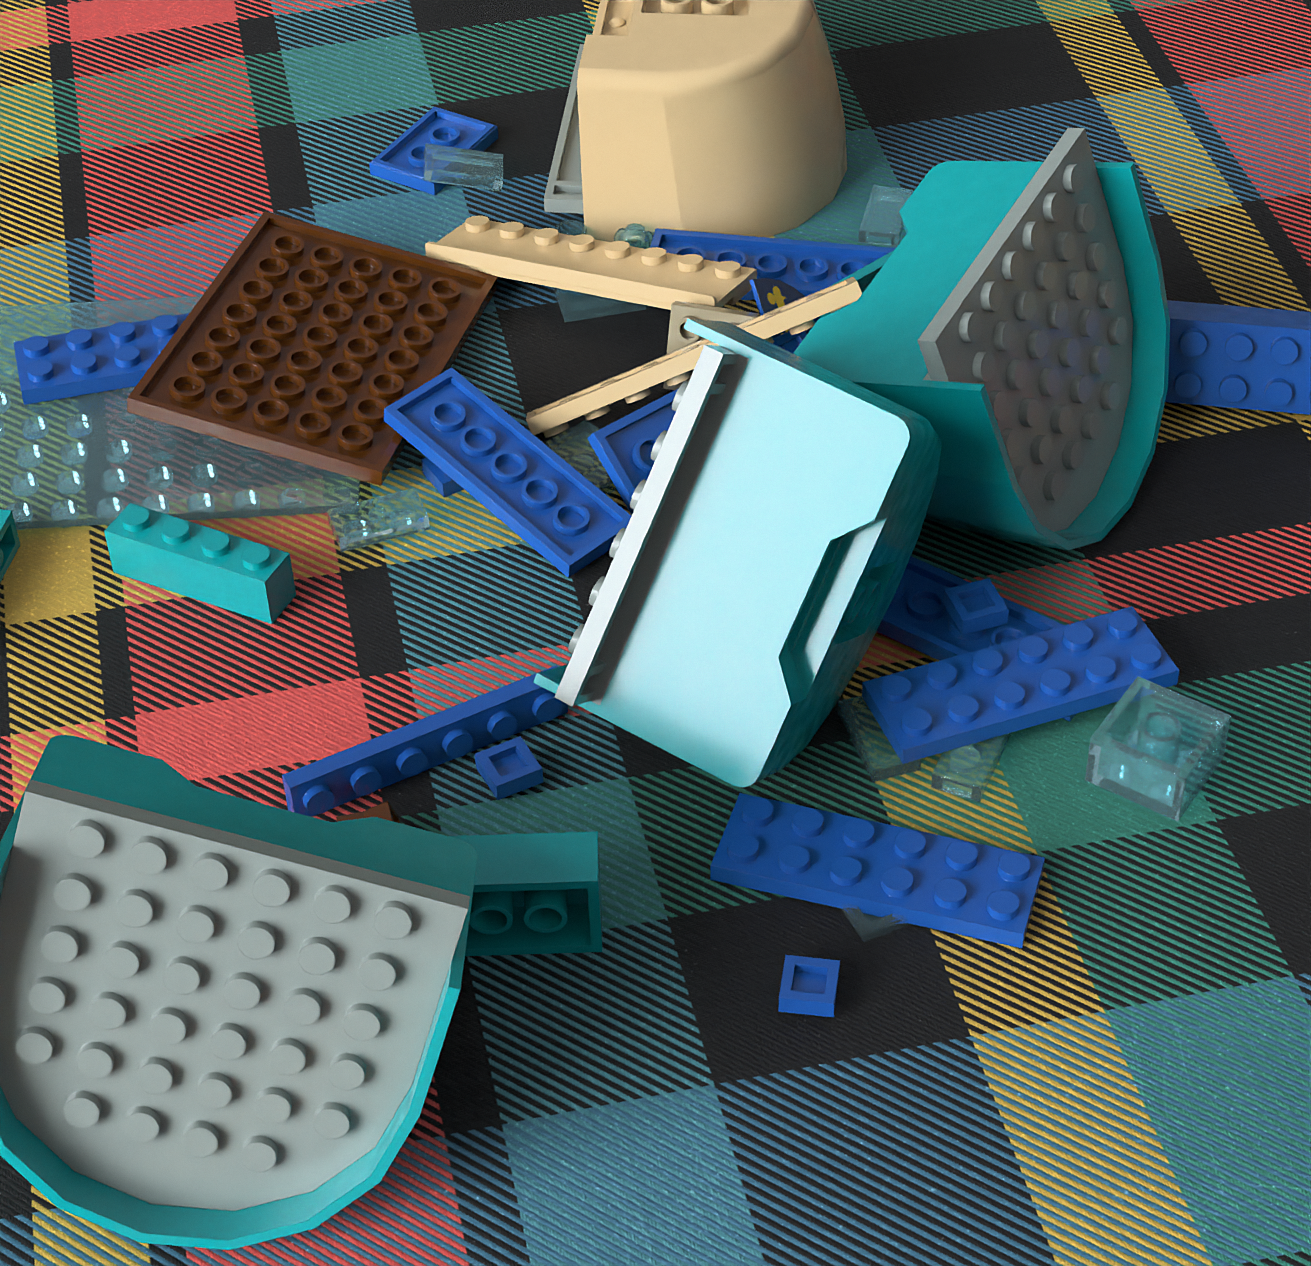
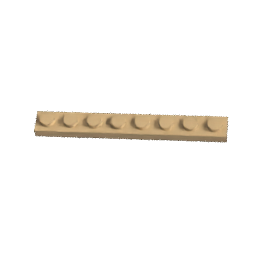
[526,277,862,438]

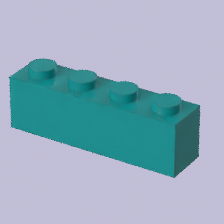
[104,503,296,624]

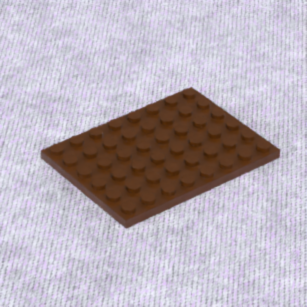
[127,211,498,486]

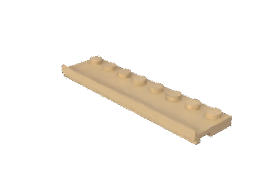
[425,216,757,310]

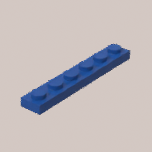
[282,665,568,817]

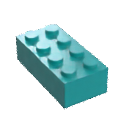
[449,831,602,956]

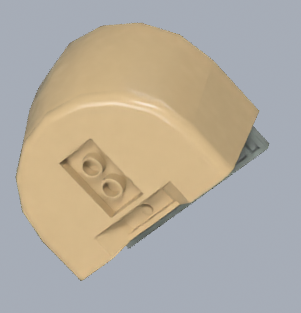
[544,0,847,248]

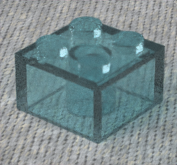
[1085,676,1231,821]

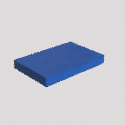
[369,107,499,195]

